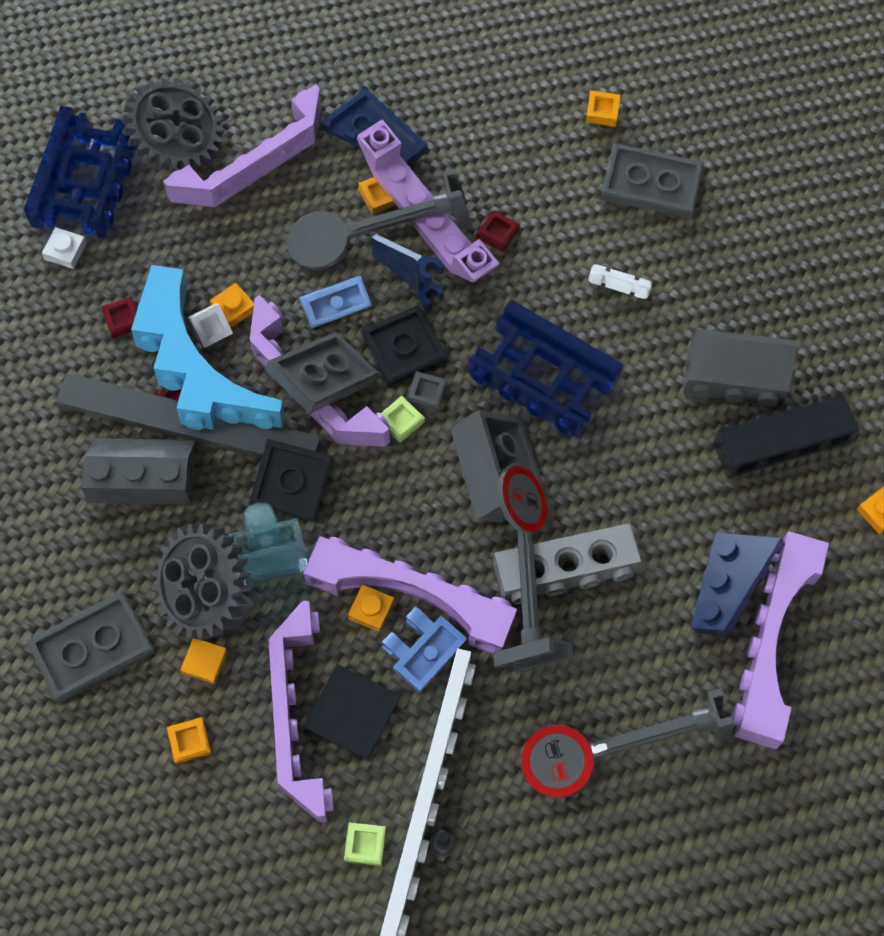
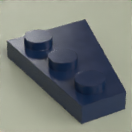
[320,88,428,166]
[691,533,785,637]

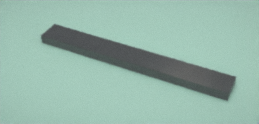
[55,373,321,458]

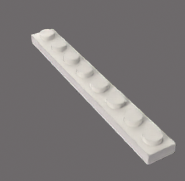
[380,648,476,936]

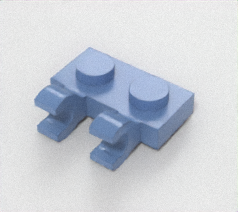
[382,607,467,694]

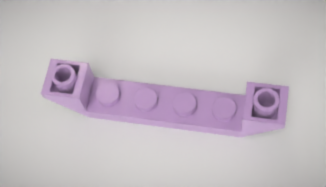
[163,84,322,207]
[357,119,499,283]
[250,295,390,447]
[269,601,333,823]

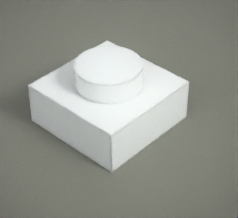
[42,227,87,269]
[187,303,233,348]

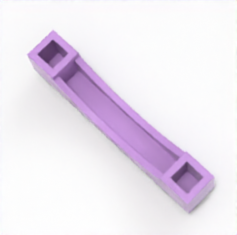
[732,531,829,749]
[303,536,517,654]

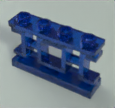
[24,106,138,239]
[467,300,624,438]

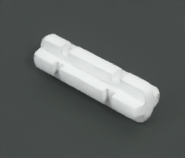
[589,264,652,299]

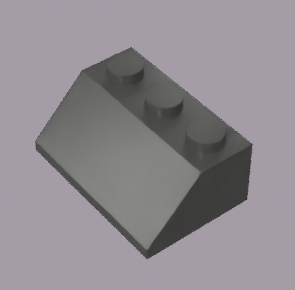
[683,328,798,407]
[450,410,550,523]
[81,438,196,505]

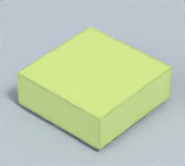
[381,396,425,443]
[344,822,386,866]

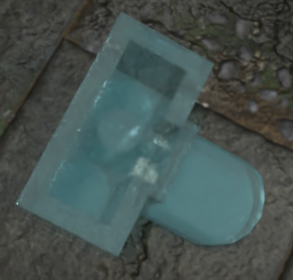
[228,503,307,585]

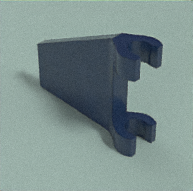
[371,234,444,311]

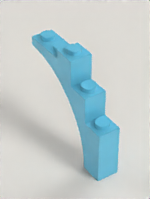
[131,265,285,430]

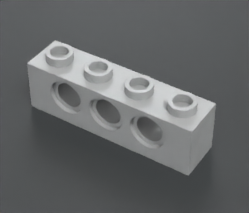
[493,523,641,604]

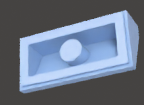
[299,276,372,328]

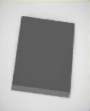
[600,143,704,219]
[264,332,380,414]
[26,590,155,704]

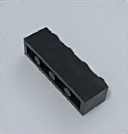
[713,394,860,479]

